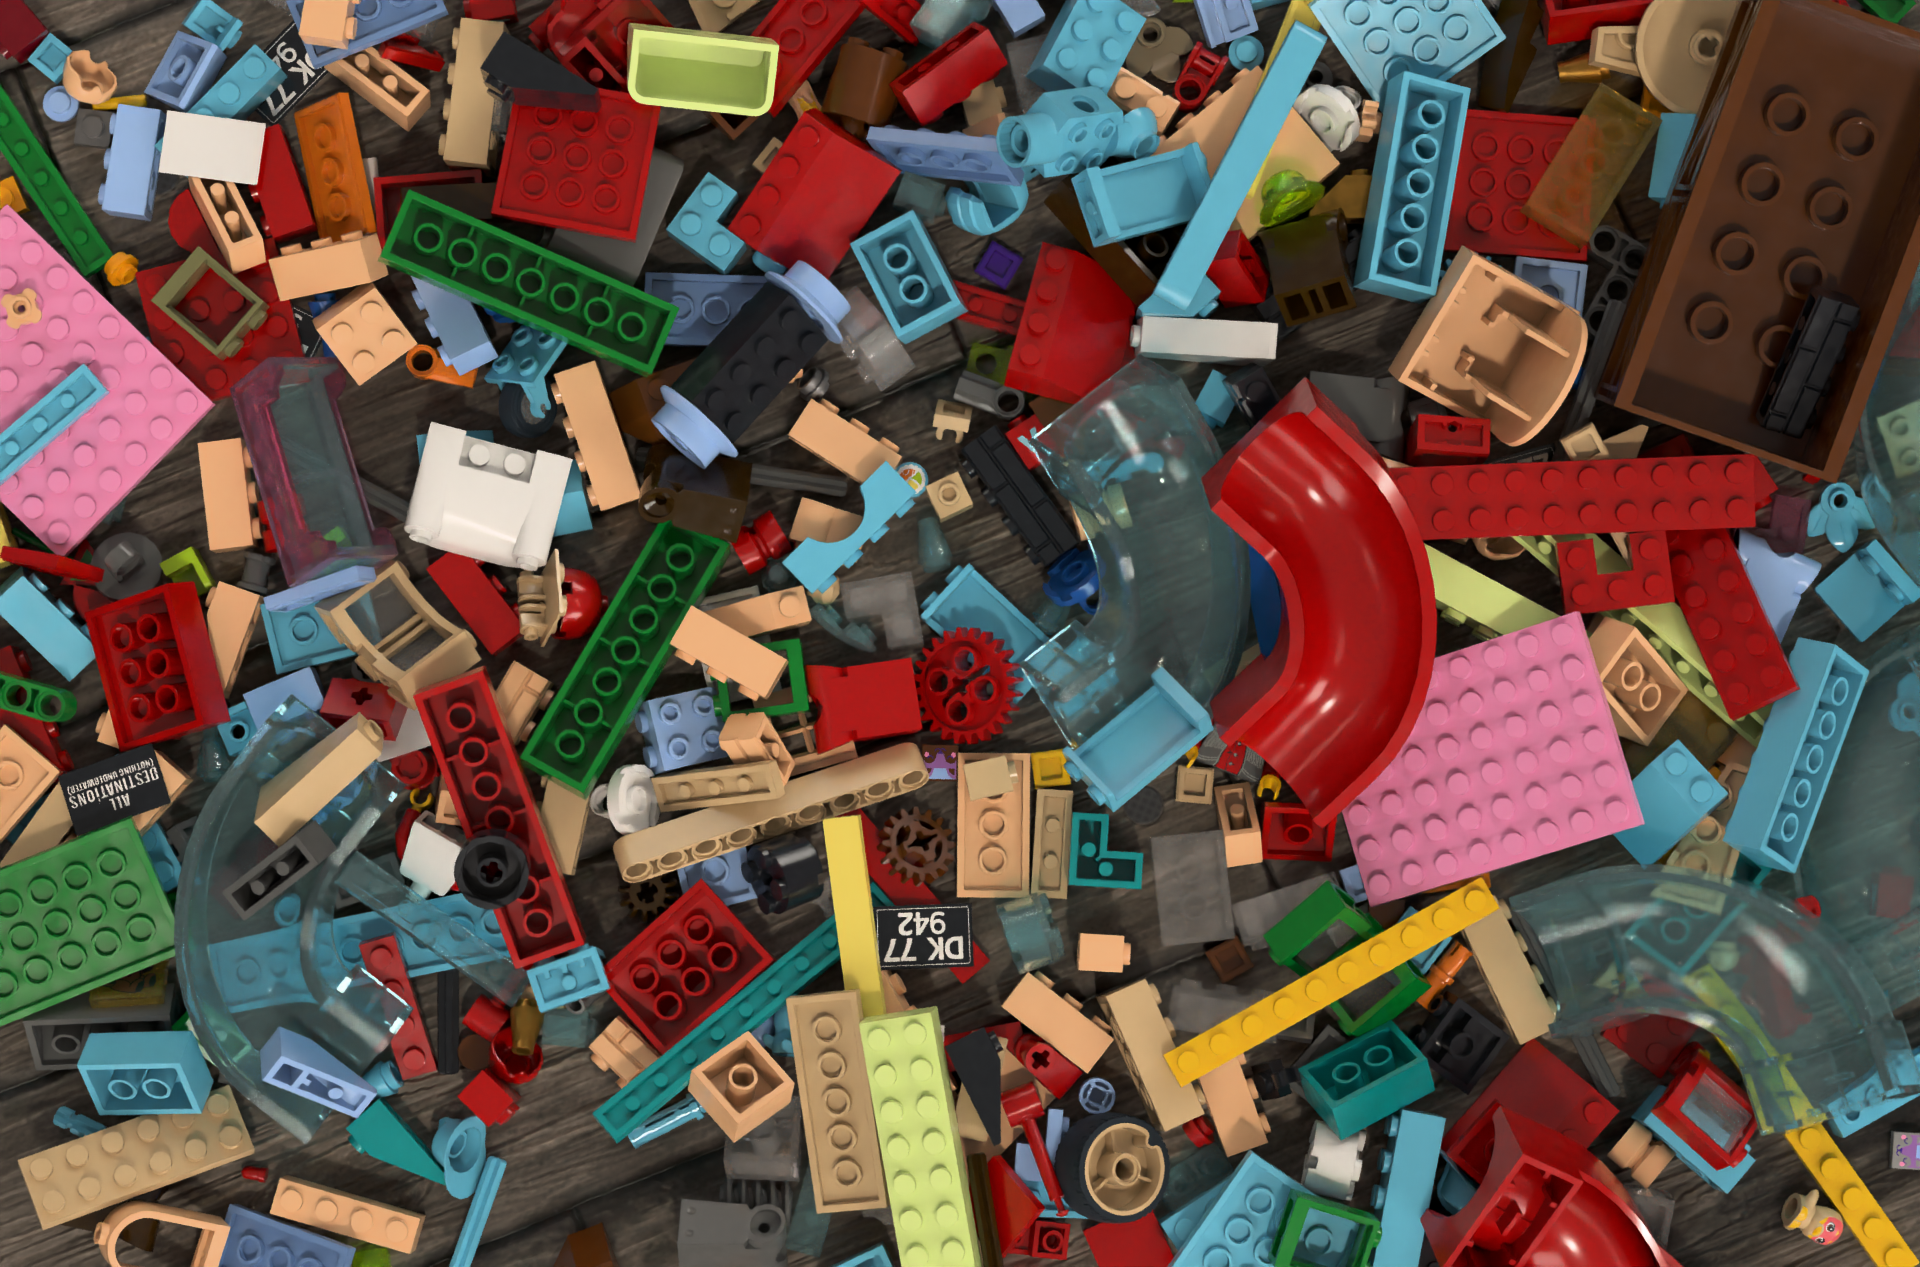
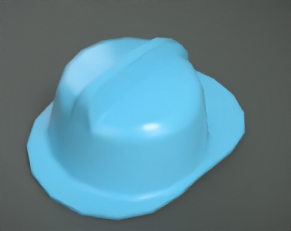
[431,1115,486,1199]
[1437,1148,1480,1215]

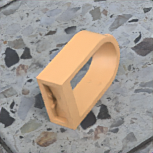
[93,1200,231,1267]

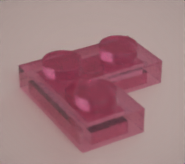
[1731,495,1812,555]

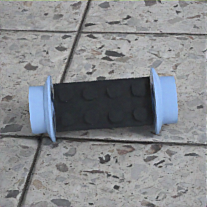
[651,260,851,469]

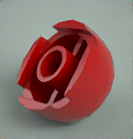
[551,567,608,640]

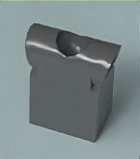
[1305,371,1410,463]
[677,1199,788,1267]

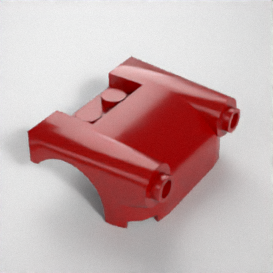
[528,0,673,93]

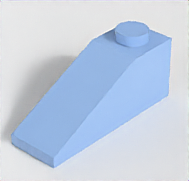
[260,1026,377,1118]

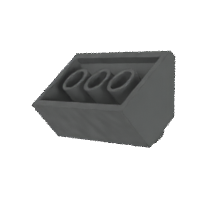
[23,983,180,1071]

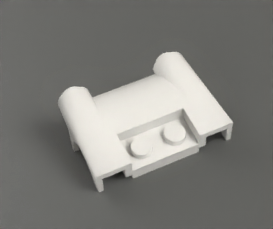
[404,422,573,571]

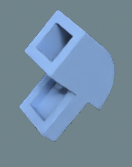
[1014,1107,1070,1181]

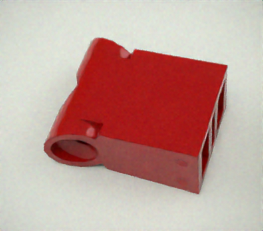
[804,657,922,755]

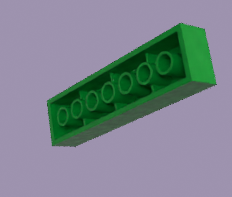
[378,189,679,378]
[520,520,731,800]

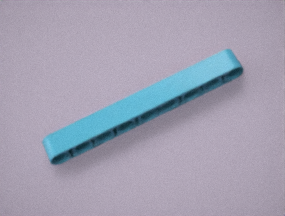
[1152,20,1328,311]

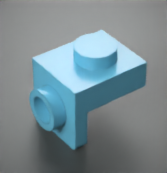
[181,0,243,51]

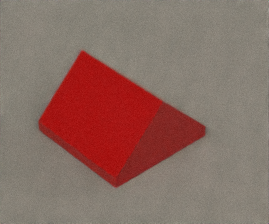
[1260,802,1337,862]

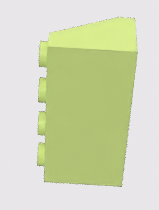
[627,23,779,116]

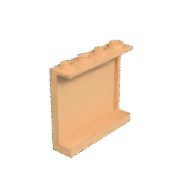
[1151,65,1340,242]

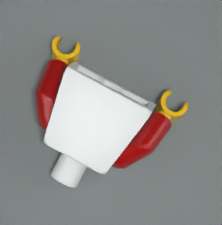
[395,788,467,902]

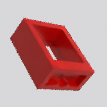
[1403,414,1491,467]

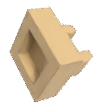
[933,399,973,443]

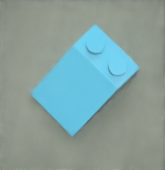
[1613,739,1729,870]

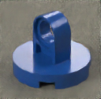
[1042,544,1112,615]

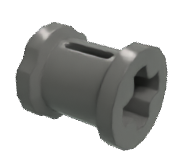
[236,552,276,594]

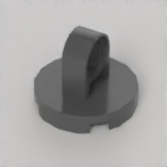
[90,532,163,602]

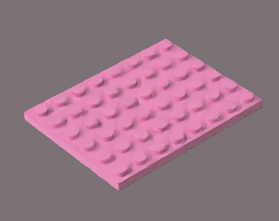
[0,204,215,557]
[1342,611,1645,907]

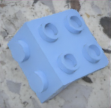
[634,687,728,775]

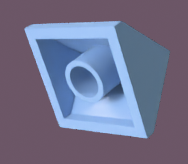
[144,31,227,113]

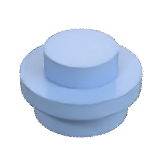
[43,86,80,122]

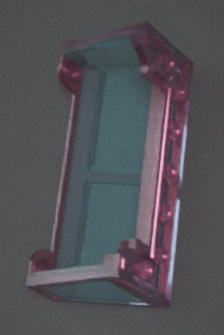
[230,357,399,587]

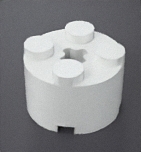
[1301,1120,1367,1201]

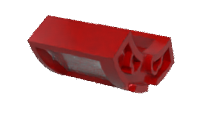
[1651,1041,1765,1171]

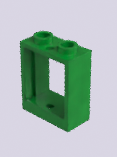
[710,638,811,723]
[1267,1188,1382,1267]

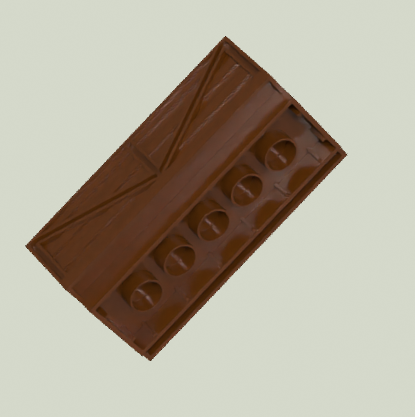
[1594,0,1920,484]

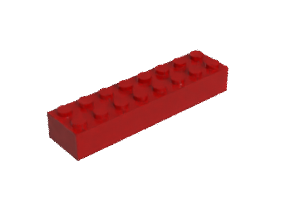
[413,666,586,969]

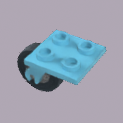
[484,325,568,438]

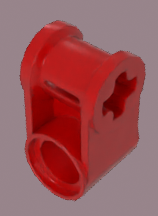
[1172,41,1229,113]
[1014,1033,1084,1100]

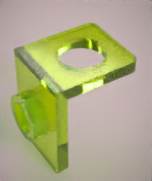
[966,343,1013,384]

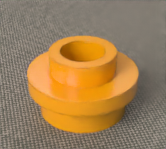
[104,252,139,286]

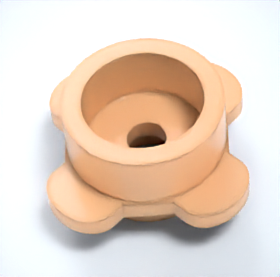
[1,288,42,329]

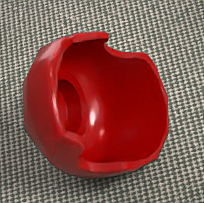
[488,1027,544,1084]

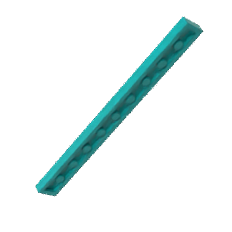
[592,882,895,1144]

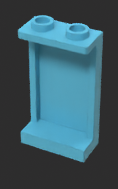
[1071,142,1211,247]
[920,563,1065,704]
[1062,666,1214,813]

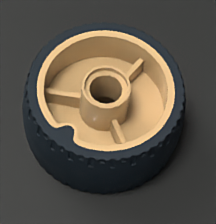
[1054,1113,1170,1223]

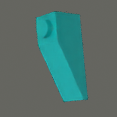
[346,1097,446,1186]

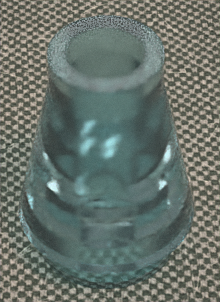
[917,517,953,573]

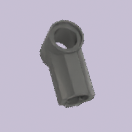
[953,370,1026,421]

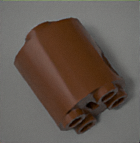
[820,37,909,142]

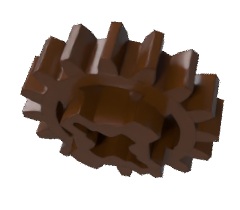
[876,807,956,886]

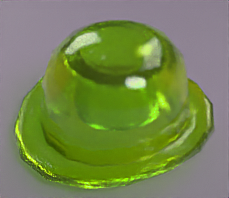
[1260,169,1325,227]

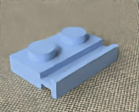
[1193,0,1259,48]

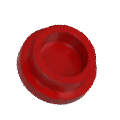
[1182,1115,1215,1148]

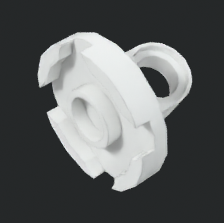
[1293,84,1361,152]
[590,764,660,836]

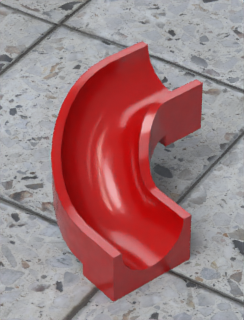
[1201,377,1437,829]
[1420,1106,1668,1267]

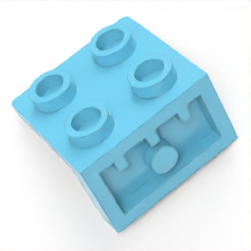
[1814,539,1920,642]
[526,943,611,1013]

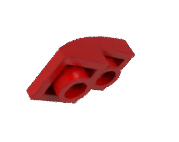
[1009,1219,1071,1260]

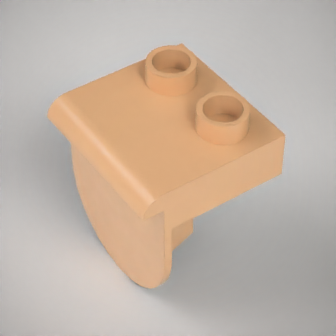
[1388,245,1588,447]

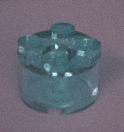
[995,892,1065,975]

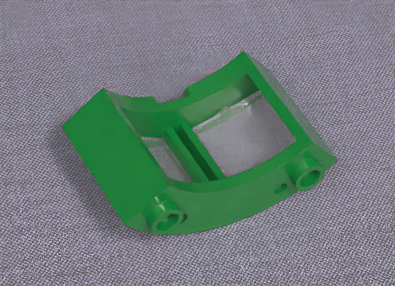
[1263,880,1432,1037]

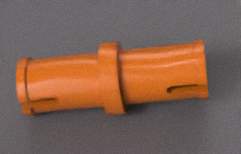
[1416,939,1473,1010]

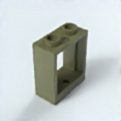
[151,246,270,361]

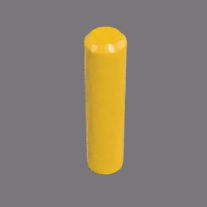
[92,94,147,111]

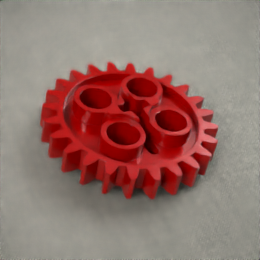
[914,627,1024,744]

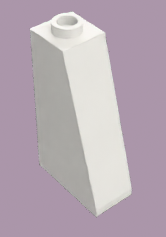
[1130,316,1278,367]

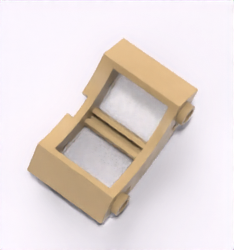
[314,556,481,711]

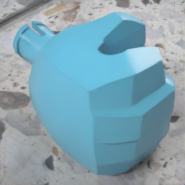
[945,166,1040,236]

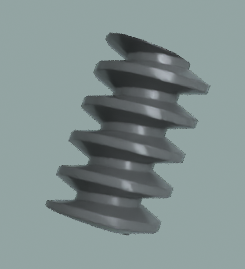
[719,1174,793,1227]

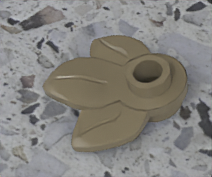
[1125,17,1194,84]

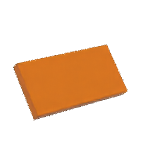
[294,93,377,242]

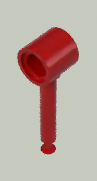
[462,963,533,1043]
[1001,1081,1069,1217]

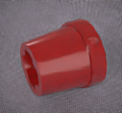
[389,747,440,790]

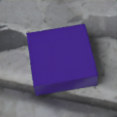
[974,240,1023,290]

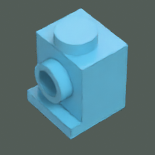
[217,701,267,760]

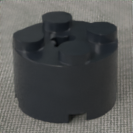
[454,828,531,909]
[741,831,824,915]

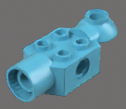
[996,85,1160,178]

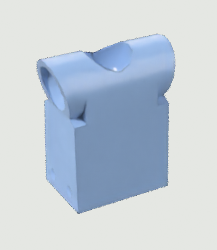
[1733,528,1822,644]

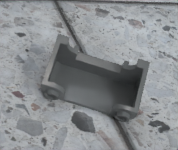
[534,147,684,287]

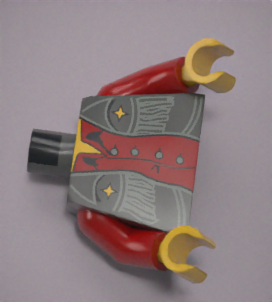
[1184,712,1281,800]

